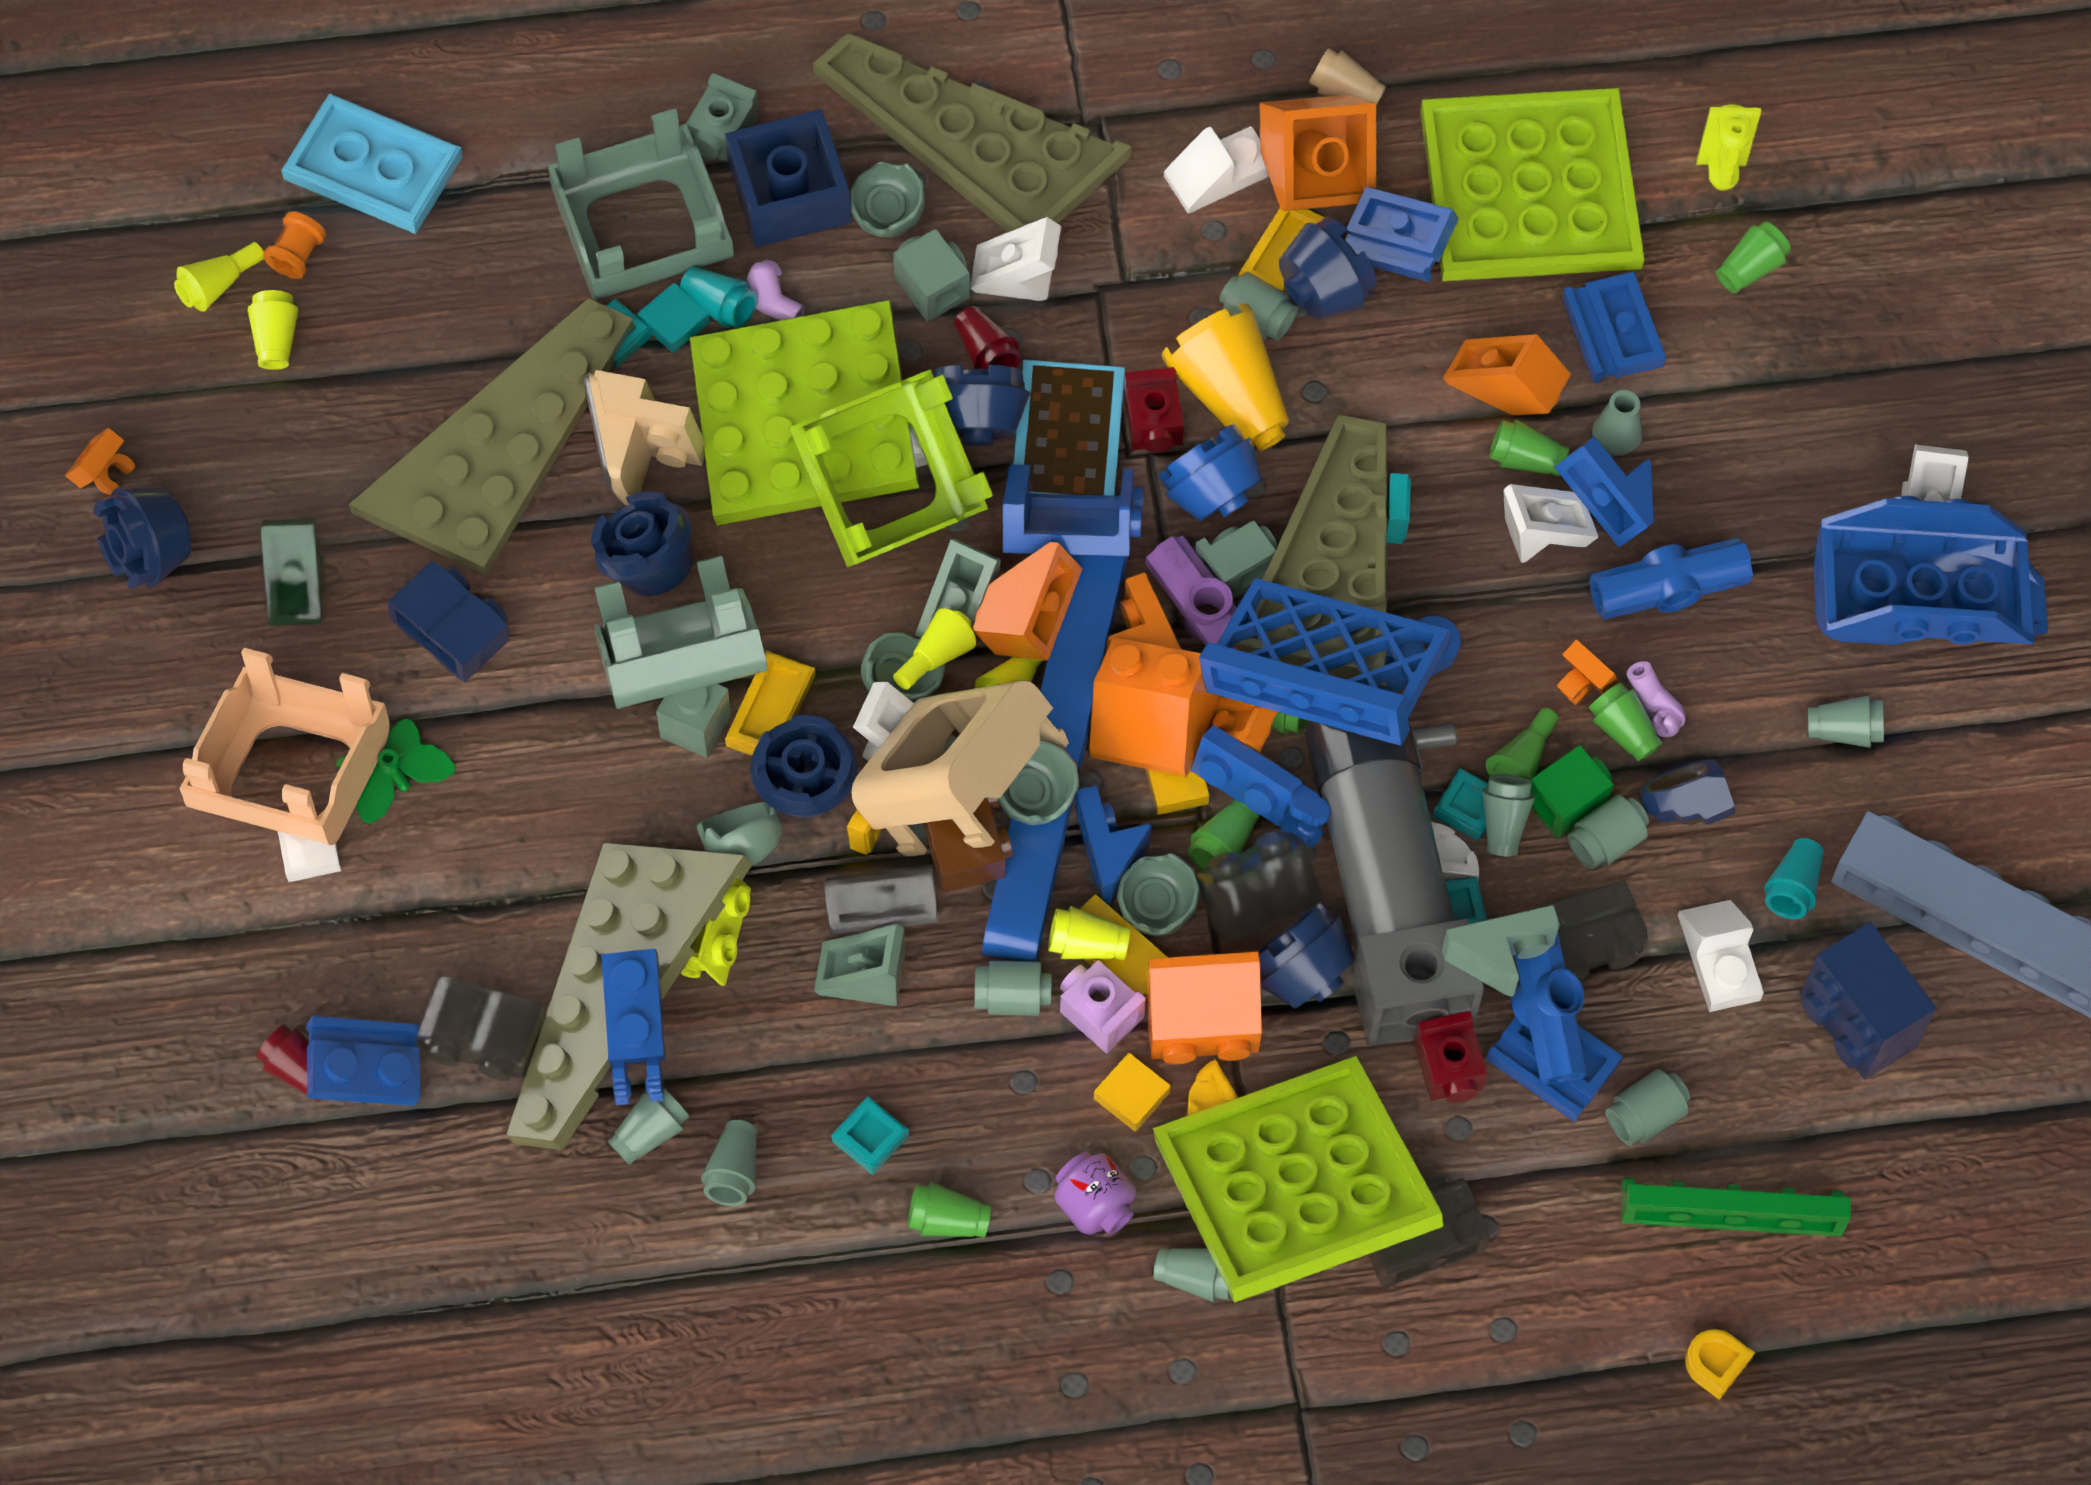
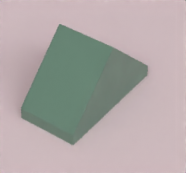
[814,924,905,1006]

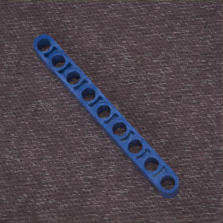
[982,555,1128,962]

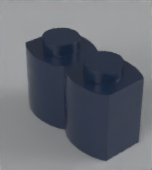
[387,561,509,682]

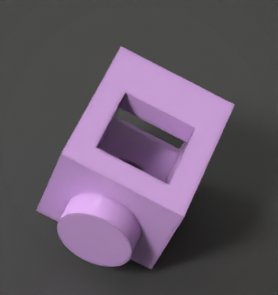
[1060,960,1146,1054]

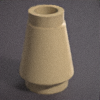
[1309,48,1386,105]

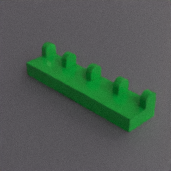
[1621,1177,1851,1237]

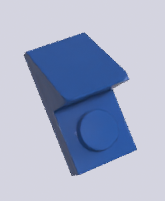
[1555,436,1654,547]
[1075,785,1152,905]

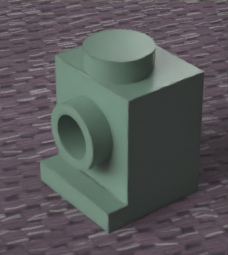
[686,73,759,162]
[1195,520,1278,599]

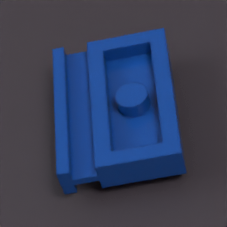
[1345,187,1459,282]
[1562,272,1666,383]
[307,1016,420,1106]
[1486,1017,1623,1122]

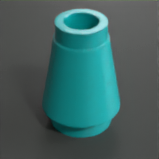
[680,266,757,328]
[1764,838,1824,920]

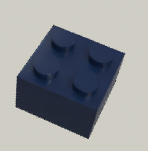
[725,109,851,248]
[1800,922,1937,1080]

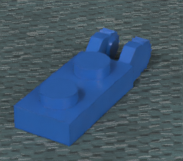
[1190,725,1331,848]
[601,949,666,1105]

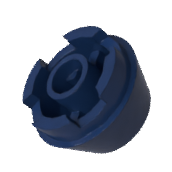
[1279,216,1377,319]
[934,365,1030,446]
[93,488,191,589]
[591,491,694,596]
[750,715,857,820]
[1257,902,1355,1008]

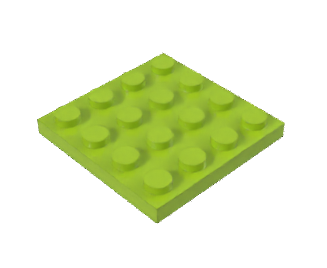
[1420,88,1644,281]
[690,300,919,526]
[1153,1056,1443,1303]

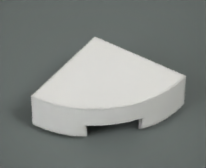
[1431,822,1479,881]

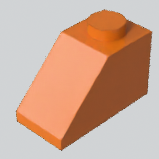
[1443,334,1571,415]
[972,542,1082,661]

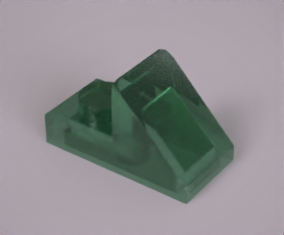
[261,518,324,626]

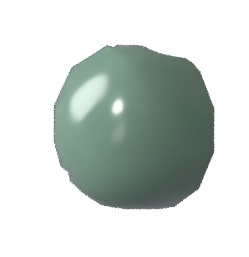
[849,161,925,238]
[861,632,945,703]
[998,740,1079,826]
[697,802,783,865]
[1116,853,1200,936]

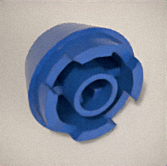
[1158,423,1262,521]

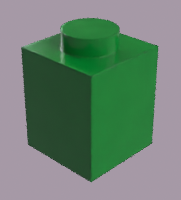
[1530,745,1614,840]

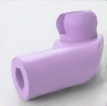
[747,260,805,321]
[1627,661,1686,737]

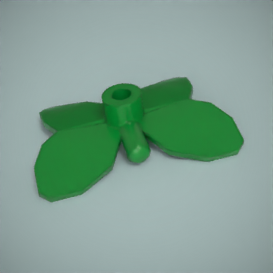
[336,718,455,824]

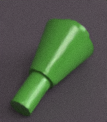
[1486,708,1559,780]

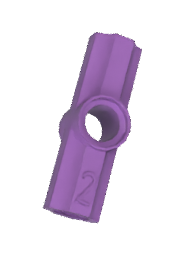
[1145,536,1237,649]

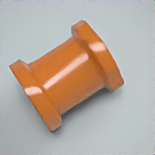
[263,212,326,279]

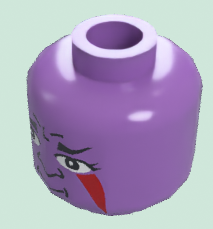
[1055,1151,1137,1235]

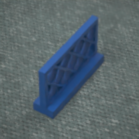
[1199,578,1450,746]

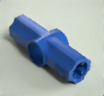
[1589,537,1753,620]
[1511,933,1588,1085]

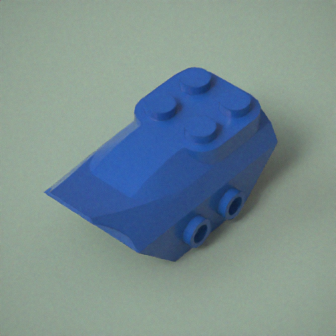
[1814,495,2048,645]

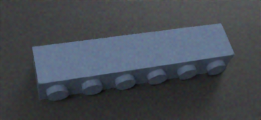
[1831,811,2091,1018]

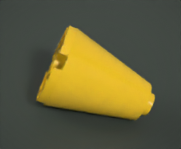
[1162,303,1289,451]

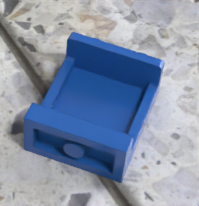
[1003,464,1144,556]

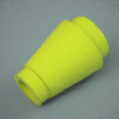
[247,290,299,370]
[1048,906,1130,960]

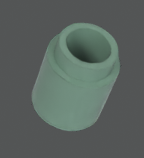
[1219,272,1298,341]
[1567,795,1649,870]
[975,961,1052,1016]
[1605,1069,1690,1146]

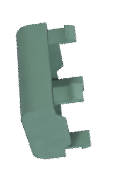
[548,108,734,301]
[594,555,768,709]

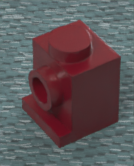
[1123,367,1184,452]
[1413,1011,1487,1103]

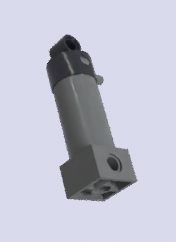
[1304,676,1484,1047]

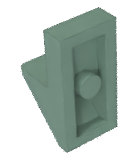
[915,538,1000,656]
[1442,905,1560,997]

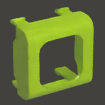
[789,370,994,568]

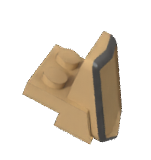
[584,370,705,505]

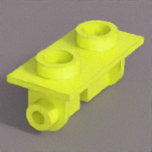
[1696,104,1761,191]
[681,878,751,986]

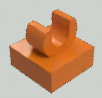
[65,428,135,495]
[1557,639,1620,706]

